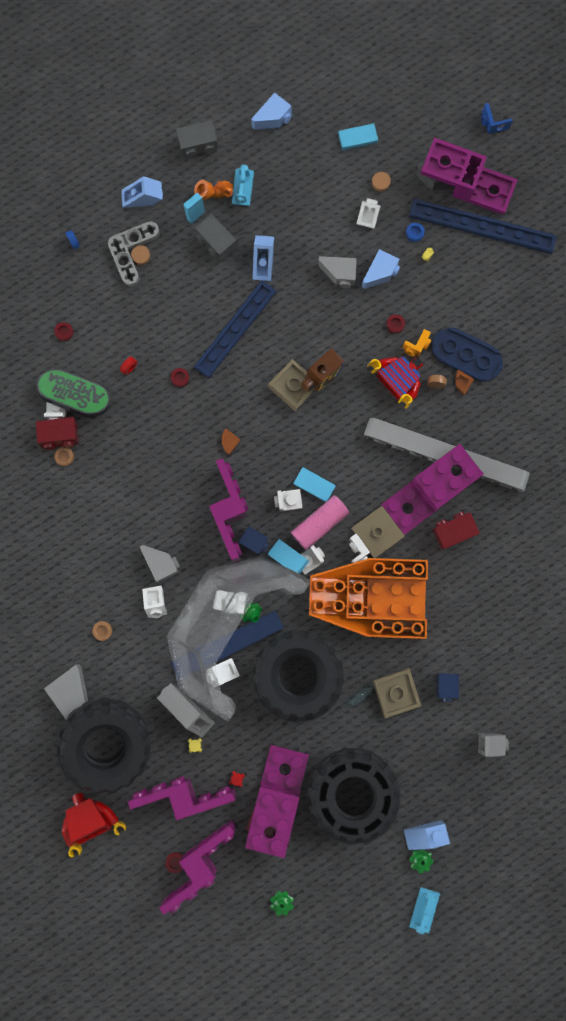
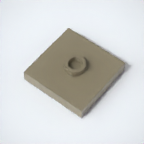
[267,359,315,411]
[351,506,405,558]
[372,668,421,718]

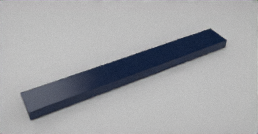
[409,199,557,254]

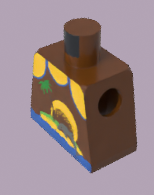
[301,348,345,392]

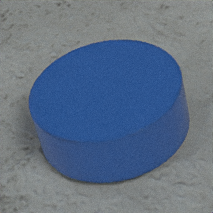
[406,223,425,242]
[65,230,80,250]

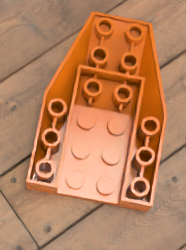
[309,558,428,639]

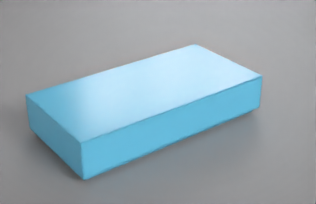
[338,124,378,150]
[184,193,205,224]
[293,467,336,502]
[268,539,309,577]

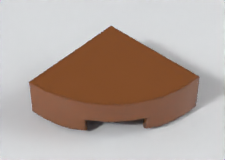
[455,370,474,396]
[222,428,241,455]

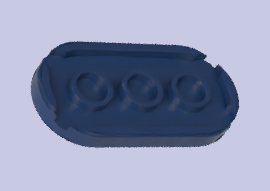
[431,327,503,382]

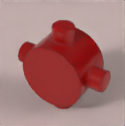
[229,771,245,788]

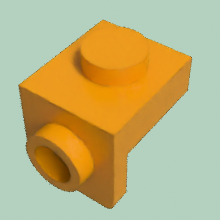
[402,329,431,357]

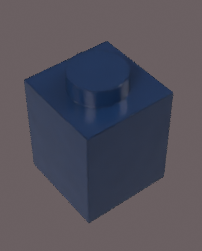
[238,526,270,556]
[436,673,459,702]

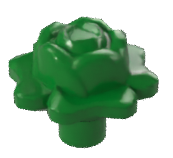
[240,603,262,622]
[409,849,434,873]
[270,891,294,916]

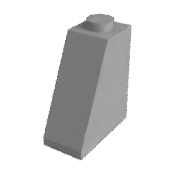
[44,664,88,719]
[157,683,215,737]

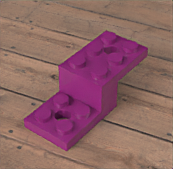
[420,138,518,215]
[381,444,484,535]
[209,458,249,563]
[245,745,309,858]
[128,776,237,820]
[159,820,236,915]

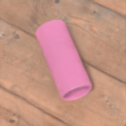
[291,495,350,550]

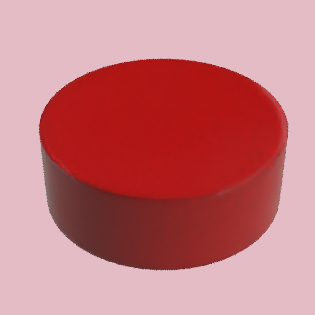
[120,356,137,375]

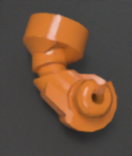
[194,180,233,200]

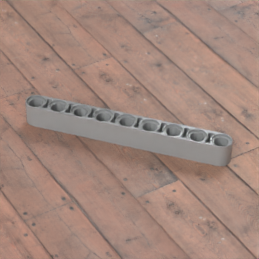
[363,418,530,492]

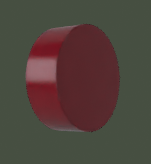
[386,314,405,334]
[54,322,74,342]
[170,368,190,388]
[165,852,183,873]

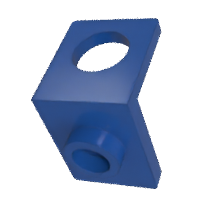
[481,103,513,134]

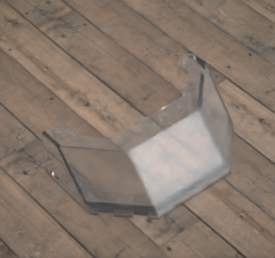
[166,556,311,722]

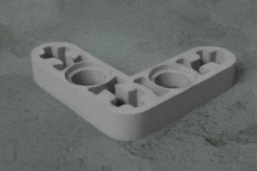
[108,222,160,287]

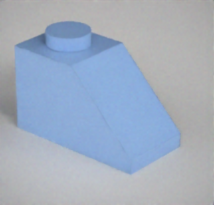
[251,93,292,130]
[121,176,163,208]
[253,236,274,281]
[362,249,400,289]
[404,820,450,850]

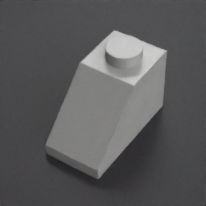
[318,256,356,288]
[140,545,180,583]
[478,733,509,757]

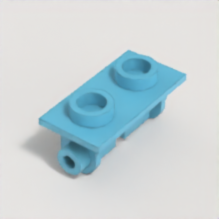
[232,165,254,206]
[409,887,440,934]

